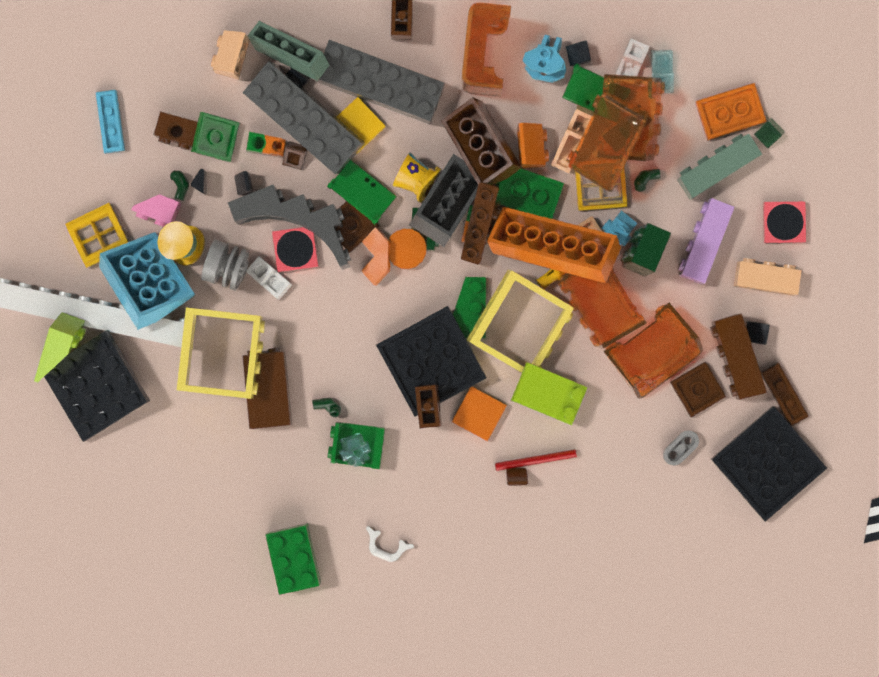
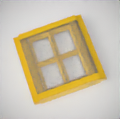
[574,158,627,211]
[65,203,129,268]

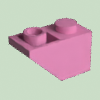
[131,194,181,227]

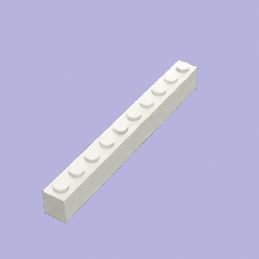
[0,278,196,347]

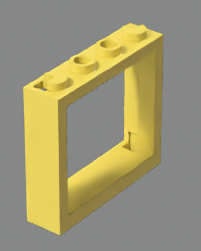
[467,270,574,373]
[176,307,265,399]

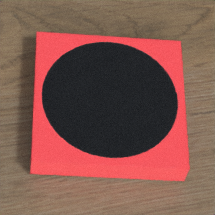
[763,201,806,243]
[272,227,319,272]

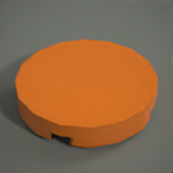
[389,228,426,269]

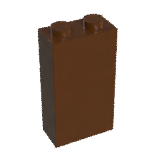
[242,348,292,429]

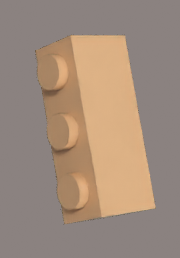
[734,258,802,296]

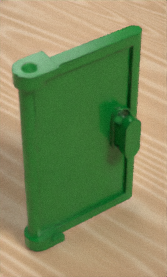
[562,63,631,122]
[327,160,397,225]

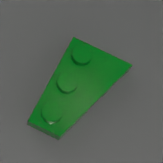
[453,277,486,338]

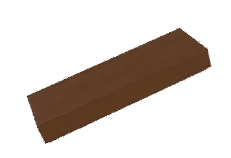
[761,363,809,426]

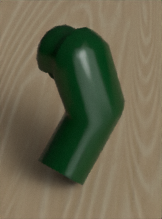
[634,169,660,192]
[170,170,189,201]
[312,397,341,418]

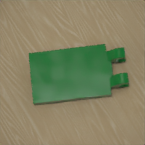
[495,168,564,219]

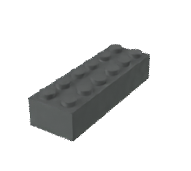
[316,40,445,125]
[243,61,365,174]

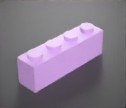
[678,198,734,284]

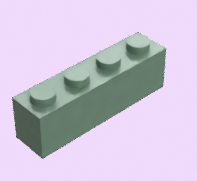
[247,21,329,81]
[677,133,762,200]

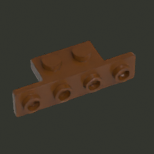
[461,182,501,265]

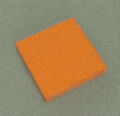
[452,387,507,441]

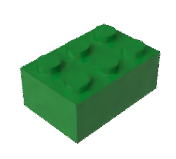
[265,523,321,595]

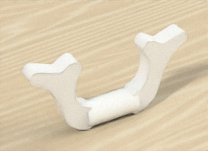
[366,526,414,562]

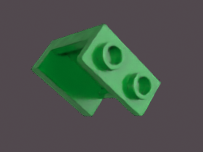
[327,422,385,469]

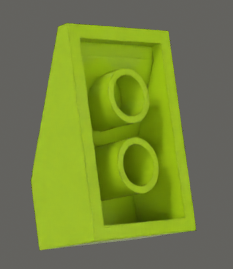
[34,312,86,383]
[511,362,588,425]

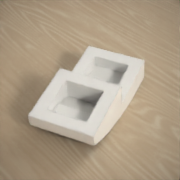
[614,39,650,87]
[246,256,292,300]

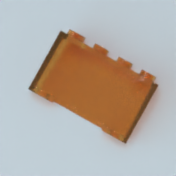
[597,74,665,161]

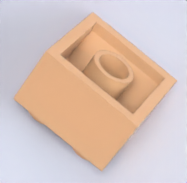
[211,30,250,80]

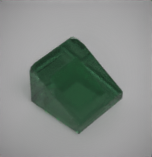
[754,118,785,149]

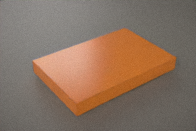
[695,83,767,141]

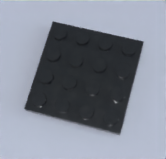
[376,306,487,417]
[44,330,150,442]
[711,406,827,522]

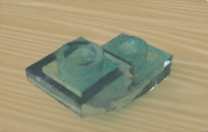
[651,50,674,94]

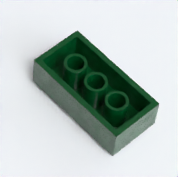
[621,223,671,277]

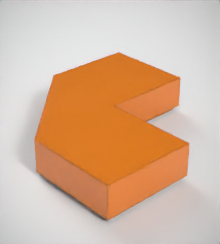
[361,227,391,286]

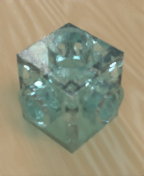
[339,433,371,467]

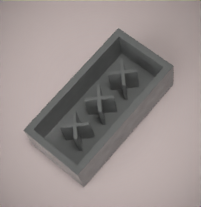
[409,154,478,247]

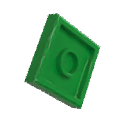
[191,112,240,162]

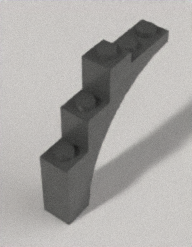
[227,185,351,270]

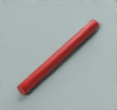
[495,449,577,471]

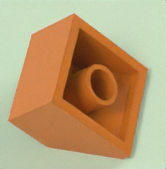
[517,123,549,169]

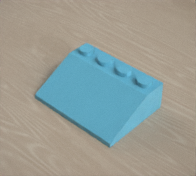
[99,232,195,330]

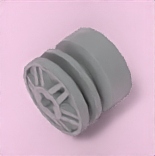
[202,240,249,291]

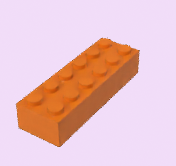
[487,207,621,283]

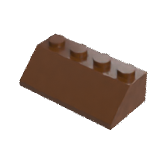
[441,97,522,185]
[710,313,767,400]

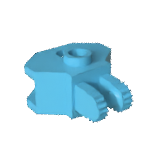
[523,35,566,83]
[602,210,637,246]

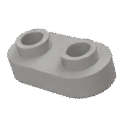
[663,430,699,466]

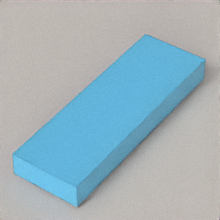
[96,90,125,154]

